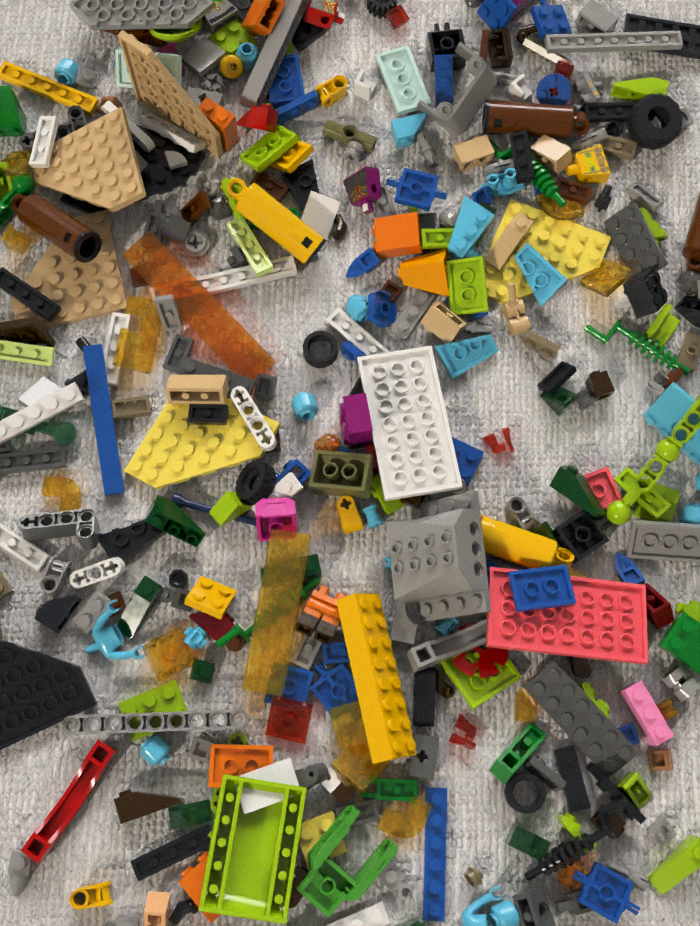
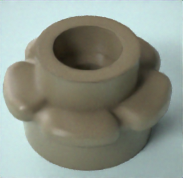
[464,867,483,888]

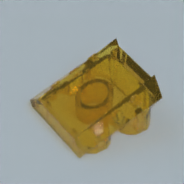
[143,626,197,682]

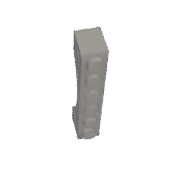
[406,619,487,673]

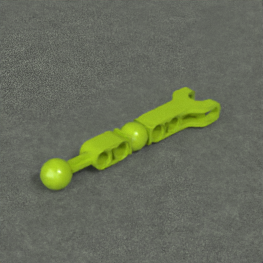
[606,393,700,525]

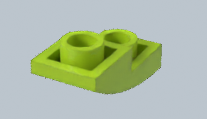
[371,474,404,515]
[578,681,610,719]
[557,813,597,852]

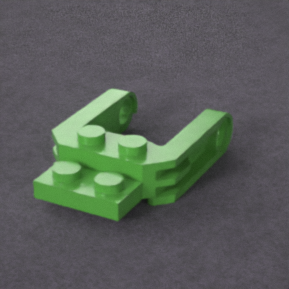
[297,804,398,918]

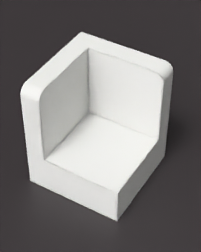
[354,69,377,101]
[507,74,533,102]

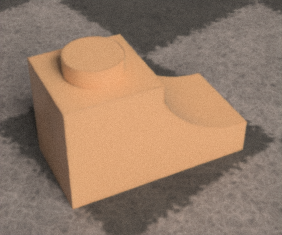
[144,891,170,926]

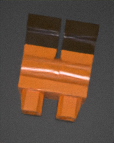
[295,585,346,646]

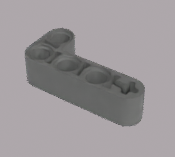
[19,105,88,157]
[17,508,99,550]

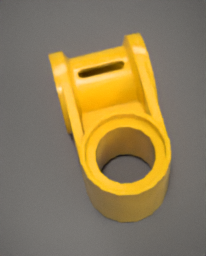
[315,75,348,107]
[337,495,363,535]
[69,881,113,909]

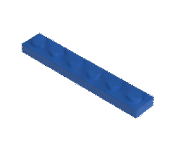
[422,787,447,921]

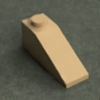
[484,211,534,271]

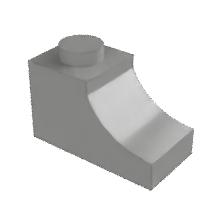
[390,601,420,646]

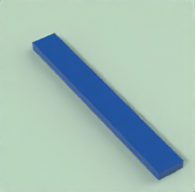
[82,344,124,496]

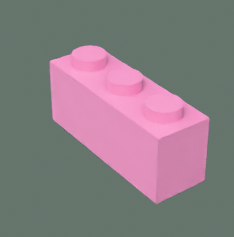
[618,680,674,746]

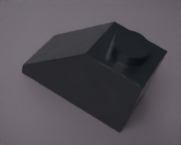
[674,295,700,328]
[34,595,82,633]

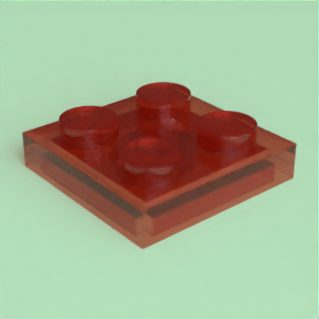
[265,695,313,744]

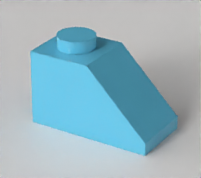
[391,112,426,148]

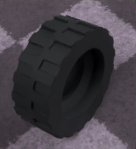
[235,460,276,505]

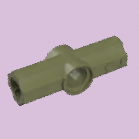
[322,120,377,153]

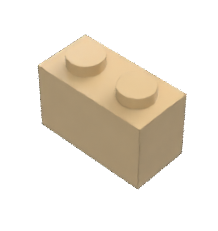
[530,134,572,174]
[452,135,495,173]
[420,301,467,344]

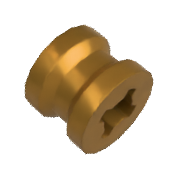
[656,698,679,721]

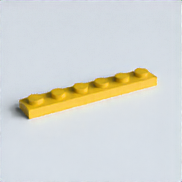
[0,61,99,116]

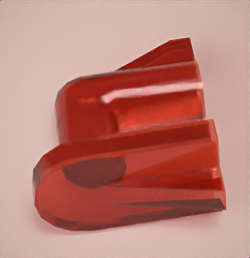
[482,427,514,454]
[449,714,477,750]

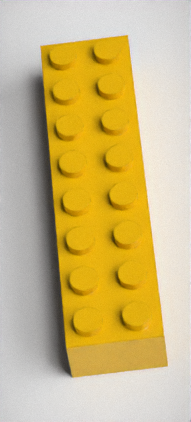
[336,593,417,764]

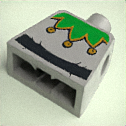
[202,0,239,35]

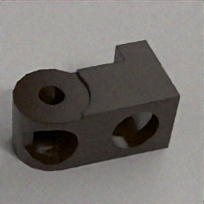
[569,656,592,679]
[289,863,310,908]

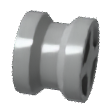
[343,141,364,164]

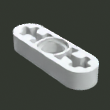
[70,557,125,588]

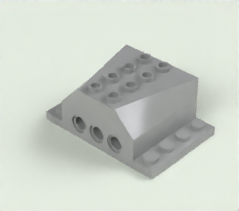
[387,491,491,623]

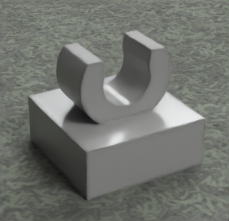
[646,816,677,847]

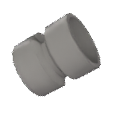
[661,663,700,702]

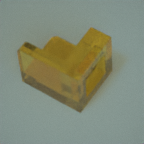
[1,224,32,255]

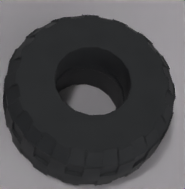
[627,93,683,150]

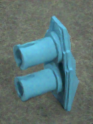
[479,168,525,198]

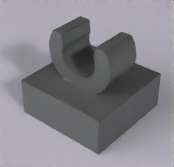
[227,245,249,268]

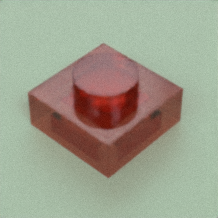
[386,4,410,29]

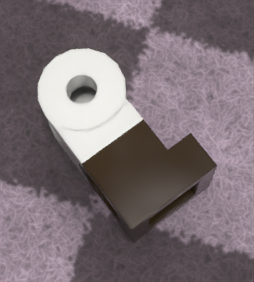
[321,768,357,805]

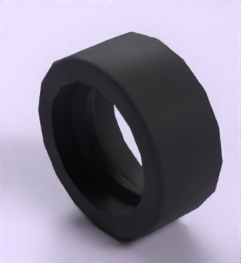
[303,331,338,368]
[504,772,546,814]

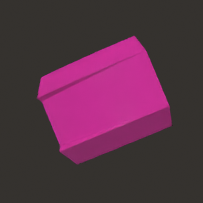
[255,496,298,541]

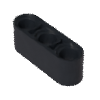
[413,667,436,727]

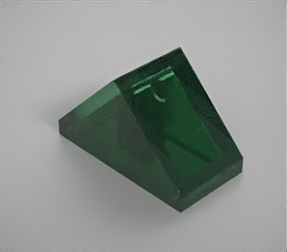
[540,387,578,416]
[168,799,213,829]

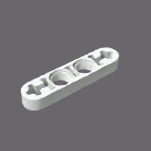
[101,101,155,153]
[230,386,277,451]

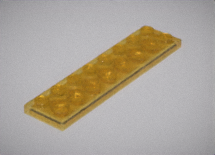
[242,529,311,697]

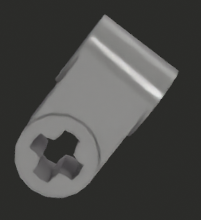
[505,496,540,530]
[40,556,72,597]

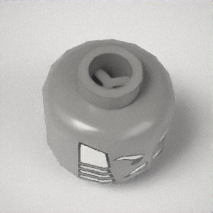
[439,205,461,228]

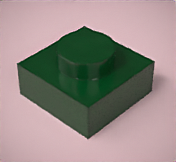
[530,521,557,540]
[189,659,215,684]

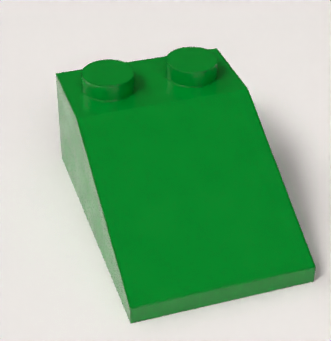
[0,86,26,137]
[657,611,700,675]

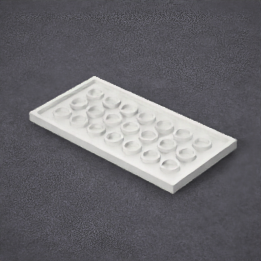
[357,346,462,501]

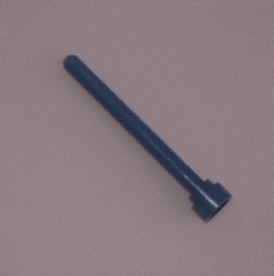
[171,492,257,526]

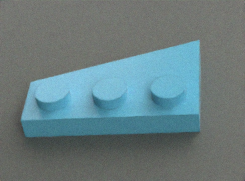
[448,196,495,259]
[514,243,567,307]
[434,335,499,379]

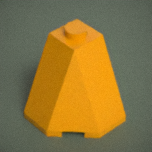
[398,248,449,296]

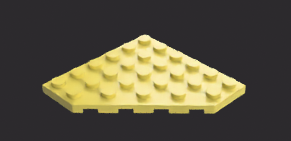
[484,199,611,304]
[124,397,281,490]

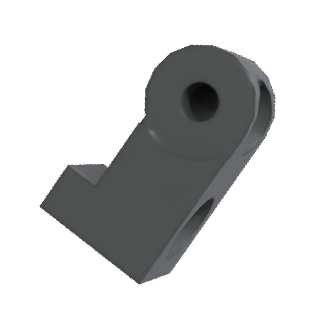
[294,763,329,791]

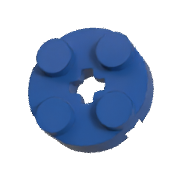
[536,73,572,105]
[367,290,397,328]

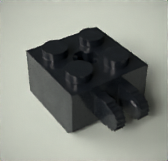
[425,22,466,72]
[623,267,668,319]
[553,510,613,565]

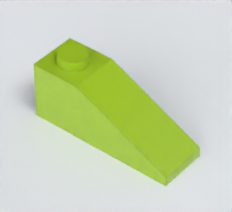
[610,77,669,102]
[646,835,700,895]

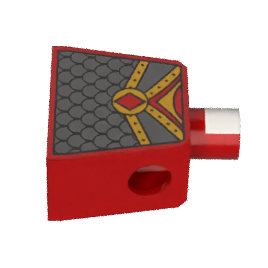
[303,0,345,29]

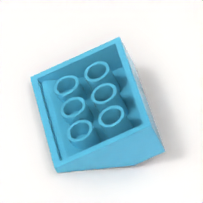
[642,382,700,465]

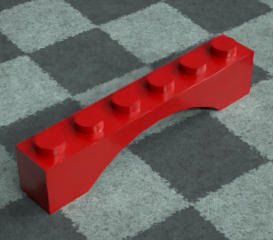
[21,739,119,863]

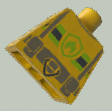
[565,144,611,184]

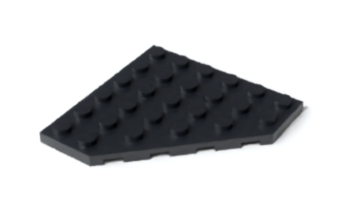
[60,125,205,214]
[0,639,97,750]

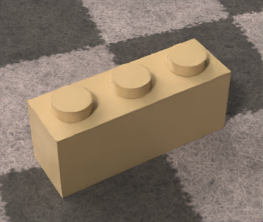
[165,375,229,404]

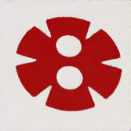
[452,622,508,678]

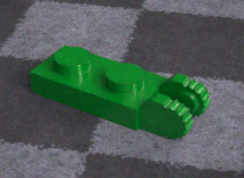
[359,778,418,802]

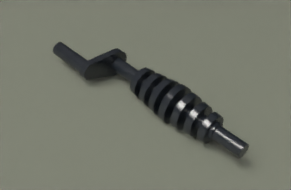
[524,796,628,881]

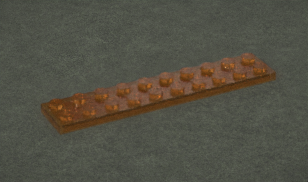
[122,231,276,380]

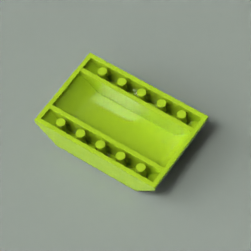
[198,774,307,924]

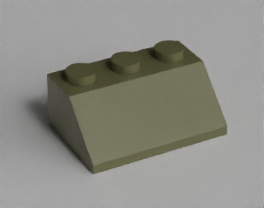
[308,450,373,499]

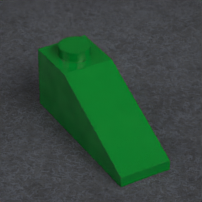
[489,722,547,785]

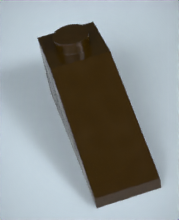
[114,789,184,824]

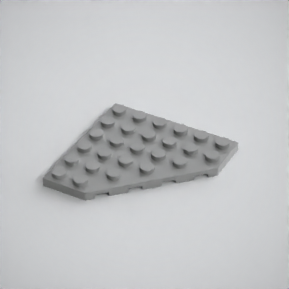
[69,0,215,30]

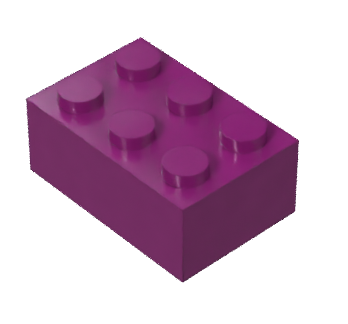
[339,393,373,450]

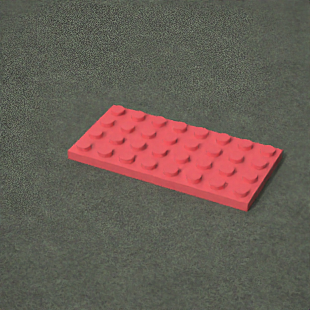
[486,567,648,665]

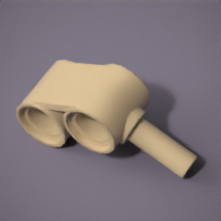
[502,282,531,336]

